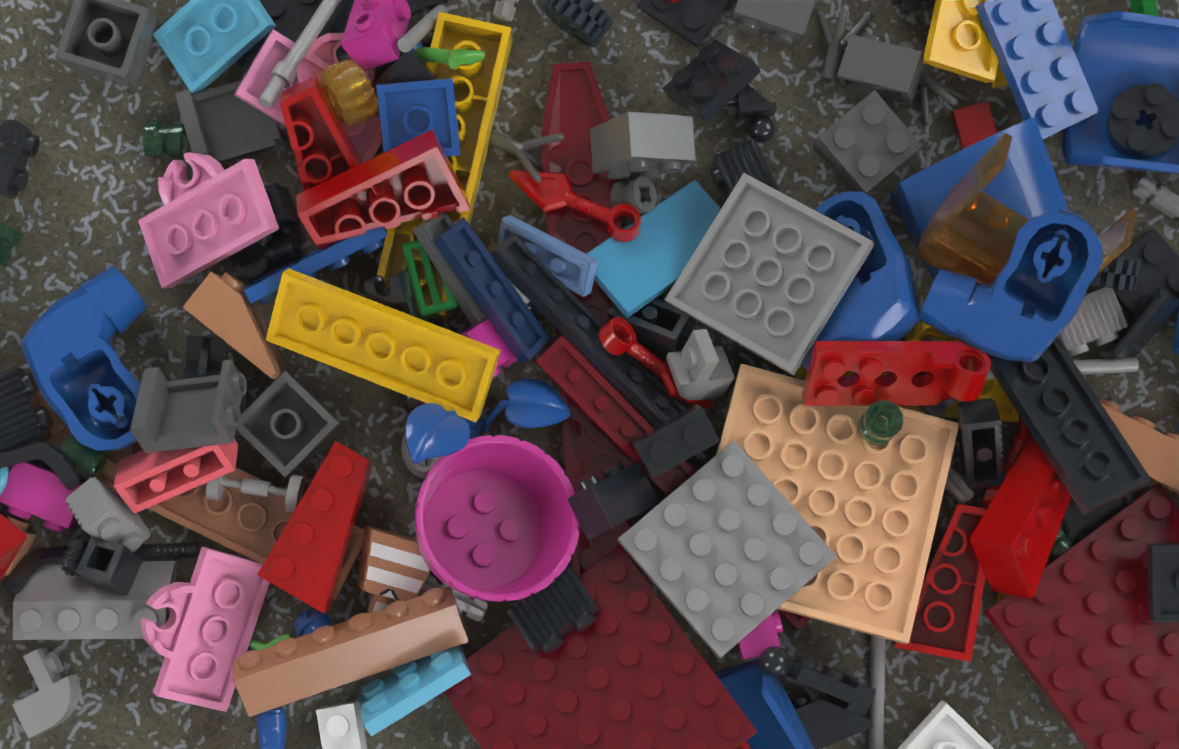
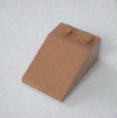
[183,272,288,379]

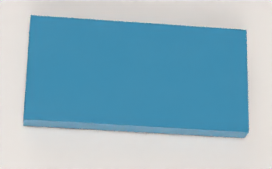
[587,180,721,318]

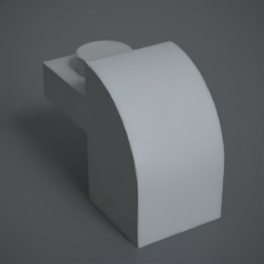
[666,329,734,400]
[12,647,80,739]

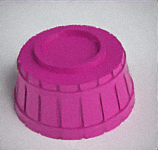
[415,435,580,602]

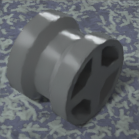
[611,176,657,217]

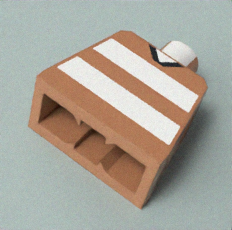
[357,525,431,613]

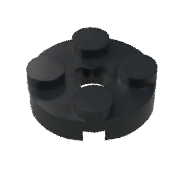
[1105,83,1179,159]

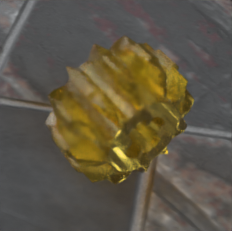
[321,59,378,126]

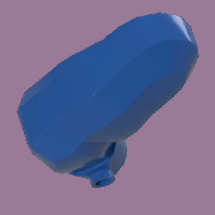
[802,192,920,370]
[919,210,1103,362]
[21,266,147,451]

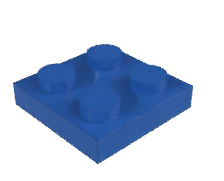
[376,78,461,156]

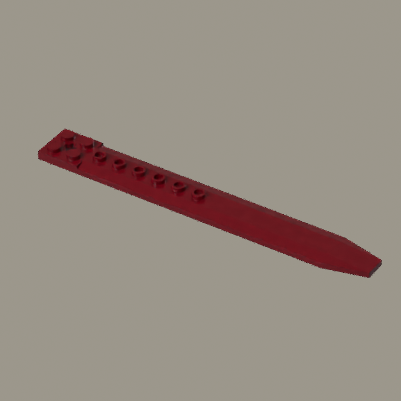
[541,61,649,584]

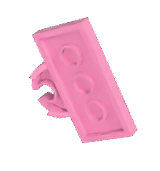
[234,29,382,163]
[138,152,279,288]
[140,546,270,712]

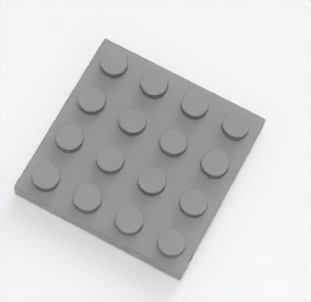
[665,173,874,375]
[617,440,837,659]

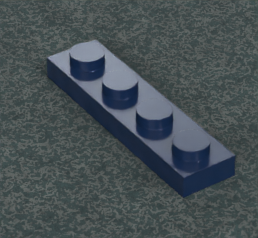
[433,217,550,364]

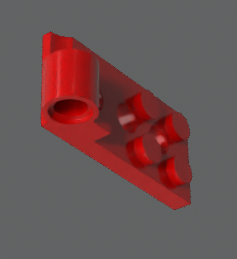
[802,341,991,406]

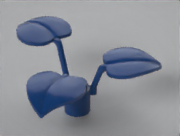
[405,379,571,464]

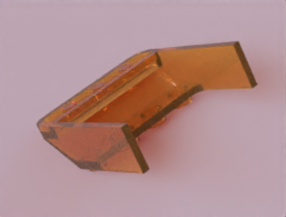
[918,133,1137,284]

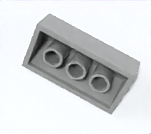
[13,561,176,640]

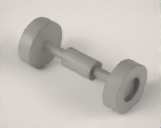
[206,474,305,513]

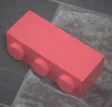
[113,439,238,514]

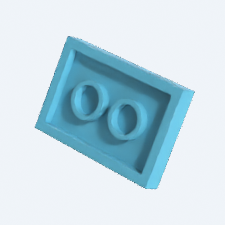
[153,0,276,93]
[358,645,471,737]

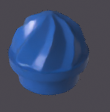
[294,608,331,638]

